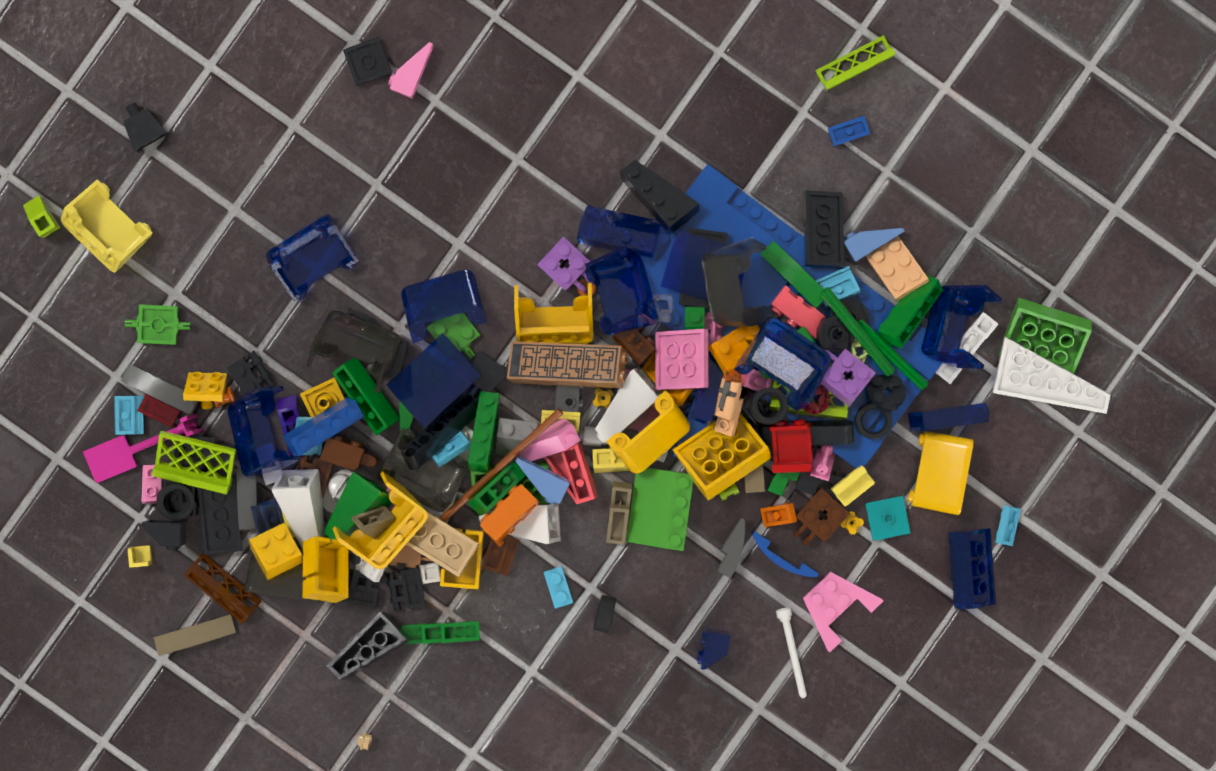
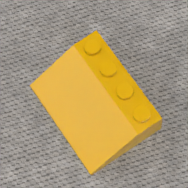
[673,413,771,501]

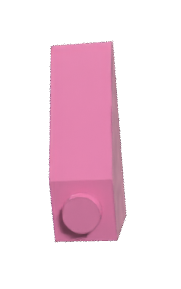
[388,42,434,99]
[519,418,580,461]

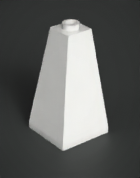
[595,367,662,443]
[272,469,325,549]
[479,503,561,544]

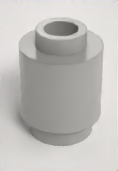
[579,426,606,447]

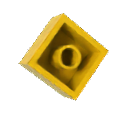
[249,523,303,580]

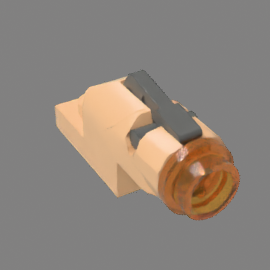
[714,370,744,437]

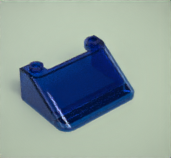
[401,269,488,344]
[733,318,831,411]

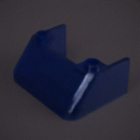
[921,285,1002,369]
[228,386,301,477]

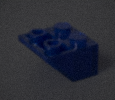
[697,627,731,670]

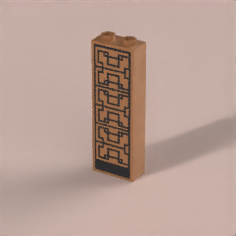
[507,341,628,388]

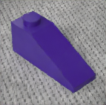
[277,395,302,459]

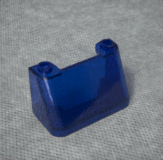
[266,214,359,301]
[585,246,659,335]

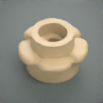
[357,732,372,750]

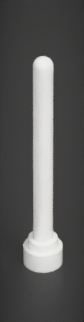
[776,607,807,698]

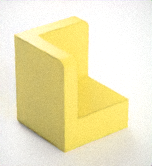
[128,545,152,568]

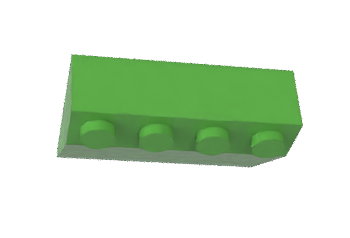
[999,297,1092,374]
[626,467,693,551]

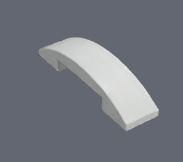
[936,312,998,384]

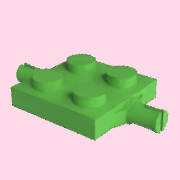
[426,303,480,360]
[124,305,191,345]

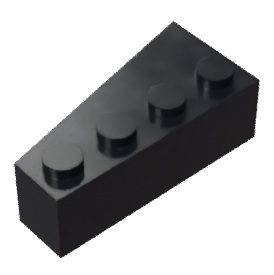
[620,160,699,235]
[327,611,412,680]

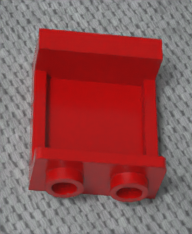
[770,420,814,473]

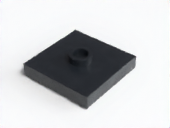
[343,37,392,86]

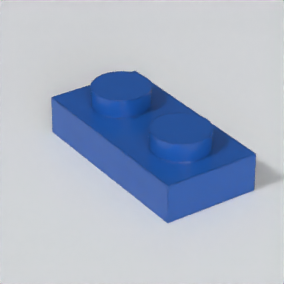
[827,116,870,147]

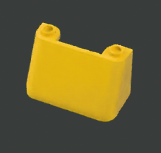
[606,390,690,474]
[908,430,973,515]

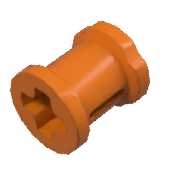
[214,386,235,408]

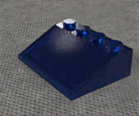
[660,230,752,308]
[387,333,482,428]

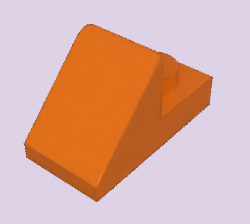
[760,502,797,527]

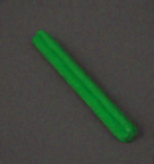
[857,319,928,390]

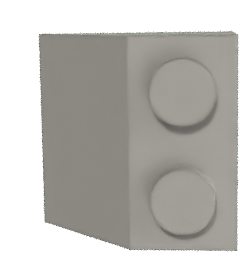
[495,418,538,458]

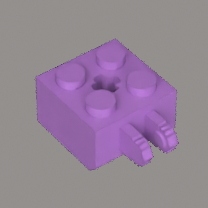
[537,236,595,293]
[815,349,876,407]

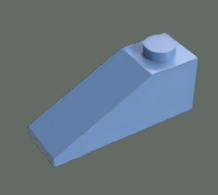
[844,228,904,262]
[516,455,570,504]

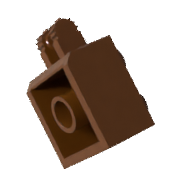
[612,321,656,365]
[320,434,378,470]
[794,487,850,546]

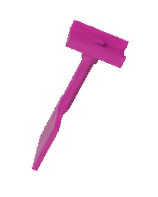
[83,413,205,483]

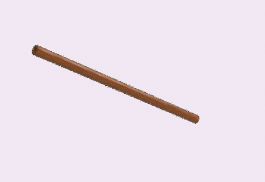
[439,408,563,522]

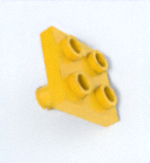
[183,372,228,409]
[300,377,345,417]

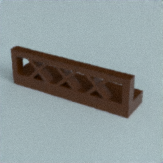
[184,553,262,624]

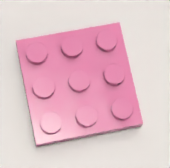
[655,329,708,390]

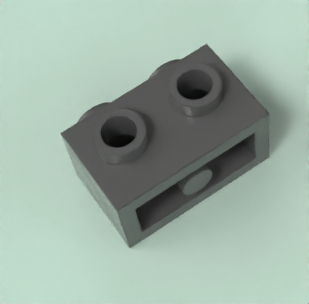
[555,385,584,412]

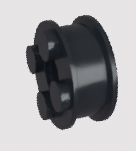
[740,386,771,429]

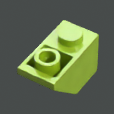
[23,195,60,238]

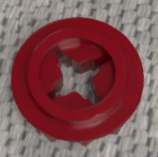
[799,383,830,414]

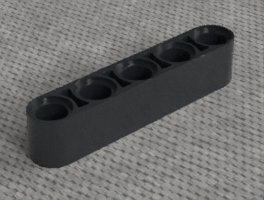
[401,394,477,470]
[759,420,854,445]

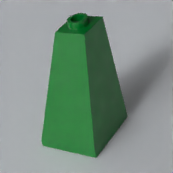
[323,471,393,541]

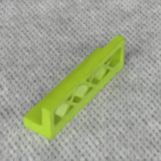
[815,35,896,91]

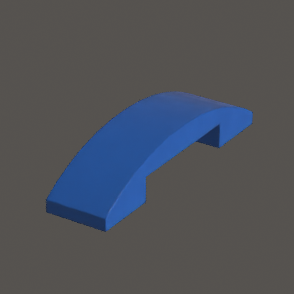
[752,531,819,577]

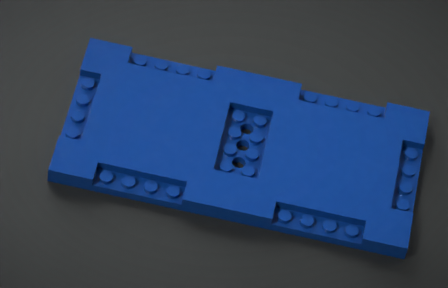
[615,164,953,469]

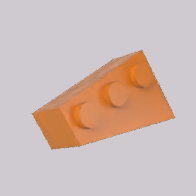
[480,484,539,547]

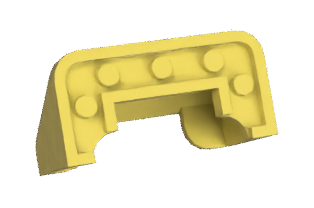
[61,179,153,273]

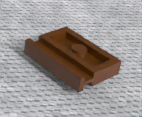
[481,535,520,576]

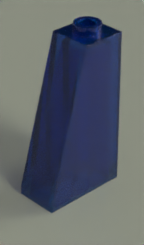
[690,352,724,425]
[908,403,990,432]

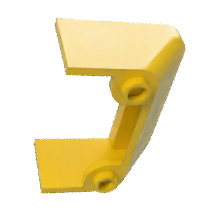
[514,283,593,344]
[333,471,428,569]

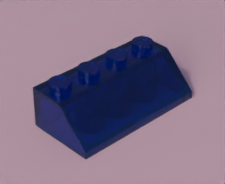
[577,206,661,258]
[948,528,996,609]

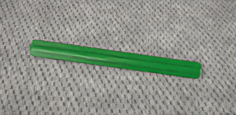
[820,287,895,376]

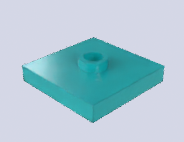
[865,496,910,541]

